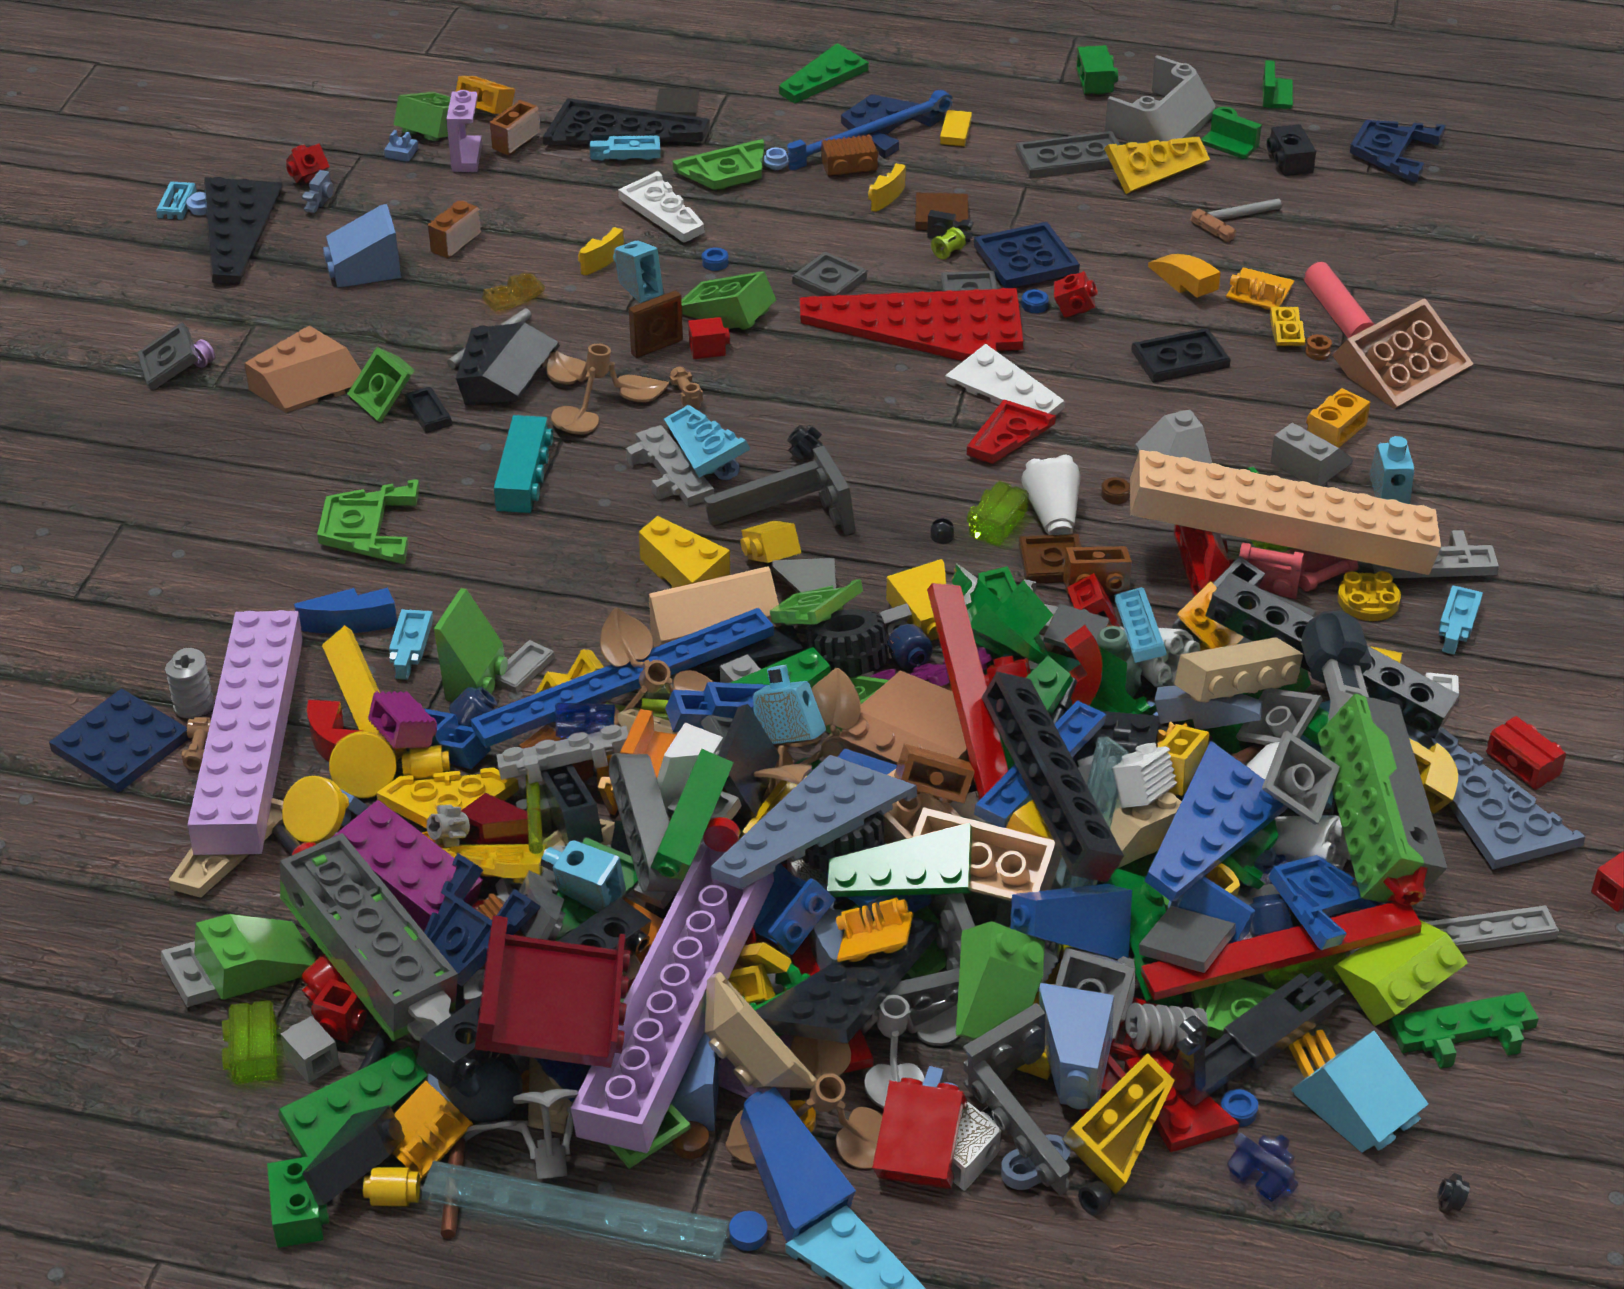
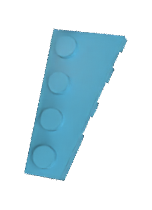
[664,405,750,478]

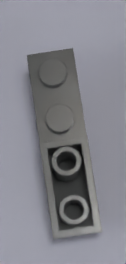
[519,868,566,941]

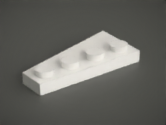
[618,171,704,242]
[945,344,1065,415]

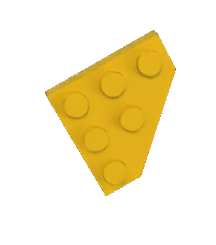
[376,768,519,828]
[442,844,547,884]

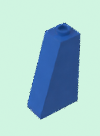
[1010,884,1132,959]
[740,1087,856,1242]

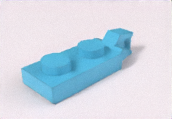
[590,136,661,161]
[1438,585,1483,655]
[389,609,433,680]

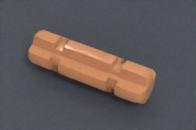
[1191,209,1236,242]

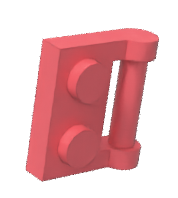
[1239,542,1304,599]
[1283,548,1358,592]

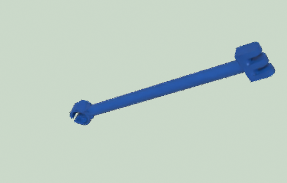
[787,90,953,170]

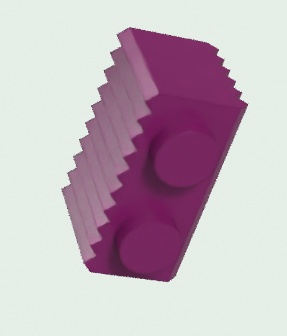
[368,691,437,748]

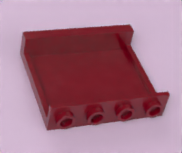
[475,915,630,1068]

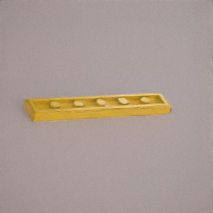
[322,625,407,761]

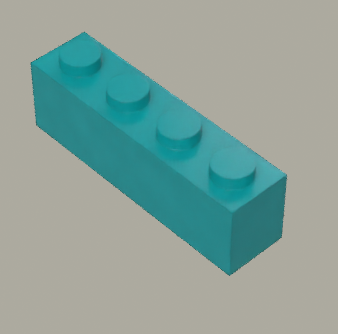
[494,415,553,513]

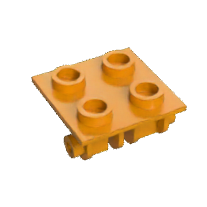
[1226,267,1294,310]
[1176,581,1244,651]
[836,897,913,962]
[392,1080,473,1180]

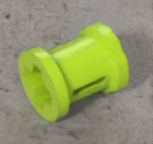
[931,227,966,260]

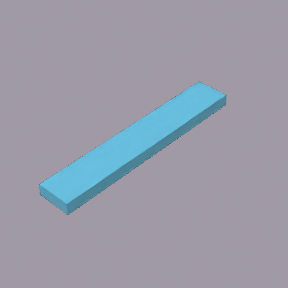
[1114,587,1167,663]

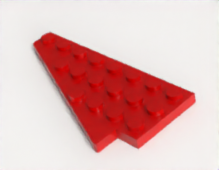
[800,288,1023,361]

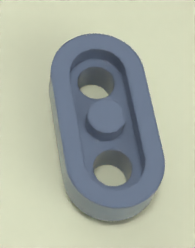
[1001,1134,1071,1190]

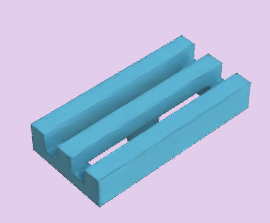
[156,182,197,220]

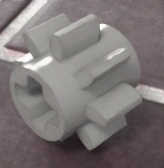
[427,804,470,847]

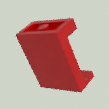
[872,1078,967,1189]

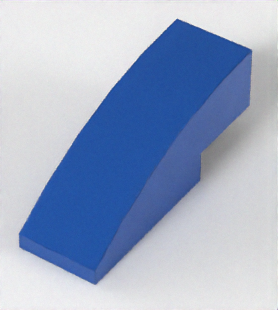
[294,588,397,634]
[665,682,768,732]
[423,708,491,769]

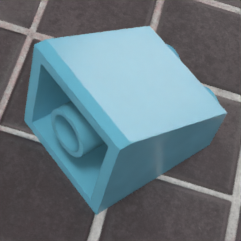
[1291,1031,1429,1153]

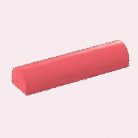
[1304,262,1375,338]

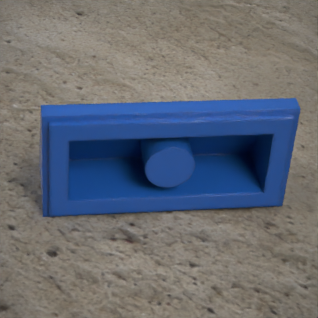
[1179,876,1255,944]

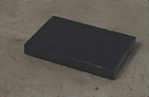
[1131,328,1231,383]
[718,704,780,820]

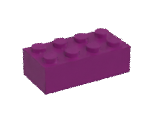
[331,800,483,932]

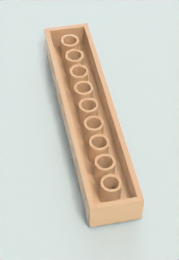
[1130,450,1441,575]

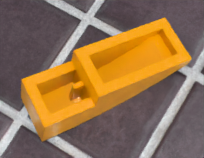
[1148,254,1221,298]

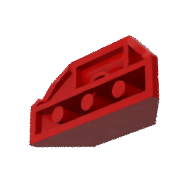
[1174,524,1234,597]

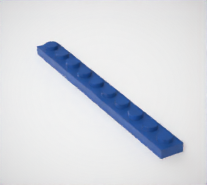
[471,607,774,748]

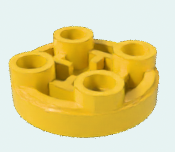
[1337,571,1401,621]
[329,731,397,798]
[282,776,349,844]

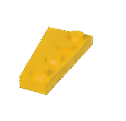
[1104,137,1210,194]

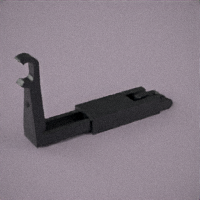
[1169,971,1346,1106]

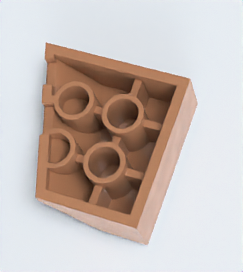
[245,325,361,413]

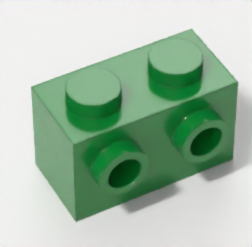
[1076,45,1118,95]
[267,1156,329,1248]

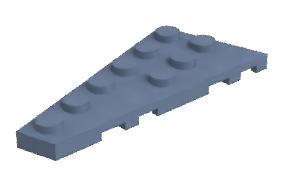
[1405,724,1586,869]
[710,755,917,889]

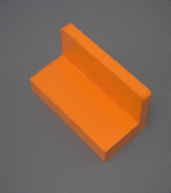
[620,709,677,778]

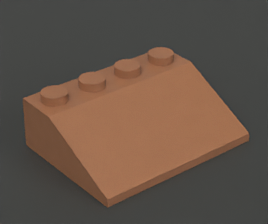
[1332,298,1473,409]
[839,670,999,765]

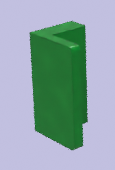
[1262,60,1293,109]
[1201,109,1262,159]

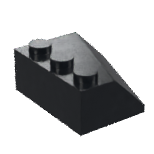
[456,322,560,406]

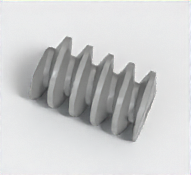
[165,648,215,718]
[1125,1003,1208,1053]

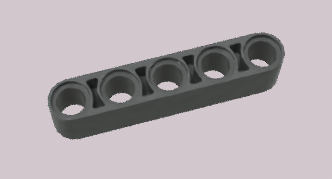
[609,753,683,892]

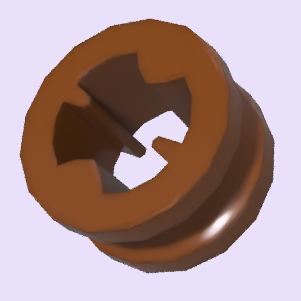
[1305,334,1332,360]

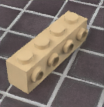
[1174,637,1303,702]

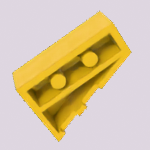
[639,516,730,588]
[1062,1053,1175,1194]

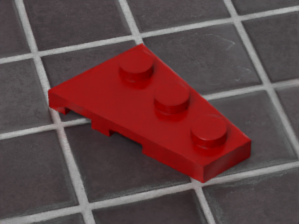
[966,399,1056,464]
[1124,1051,1239,1152]

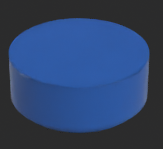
[702,248,729,271]
[1021,289,1049,313]
[1221,1089,1258,1127]
[729,1211,768,1251]

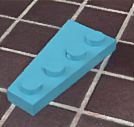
[785,1205,926,1289]

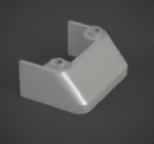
[1105,55,1215,144]

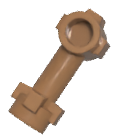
[670,367,703,410]
[181,717,211,770]

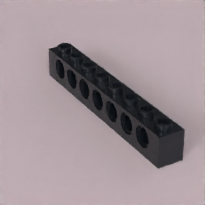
[1205,573,1460,739]
[982,672,1124,882]
[417,897,652,1089]

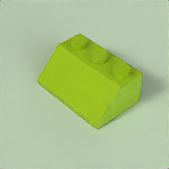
[1333,919,1468,1027]

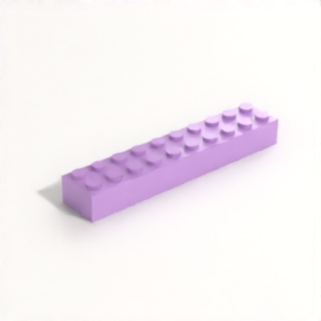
[188,610,303,855]
[571,840,774,1153]

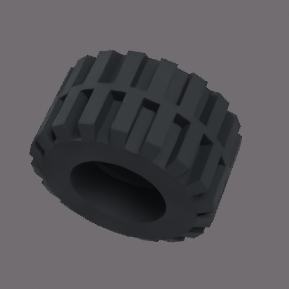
[806,609,889,677]
[801,812,885,874]

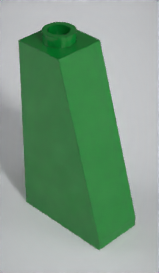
[651,748,734,881]

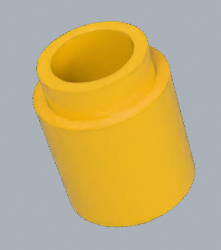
[402,745,450,780]
[363,1167,420,1206]

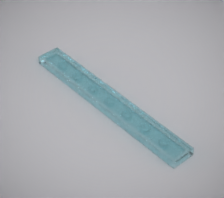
[422,1161,729,1260]

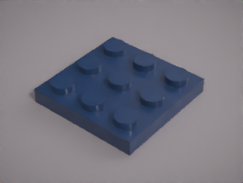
[974,222,1080,289]
[49,688,190,793]

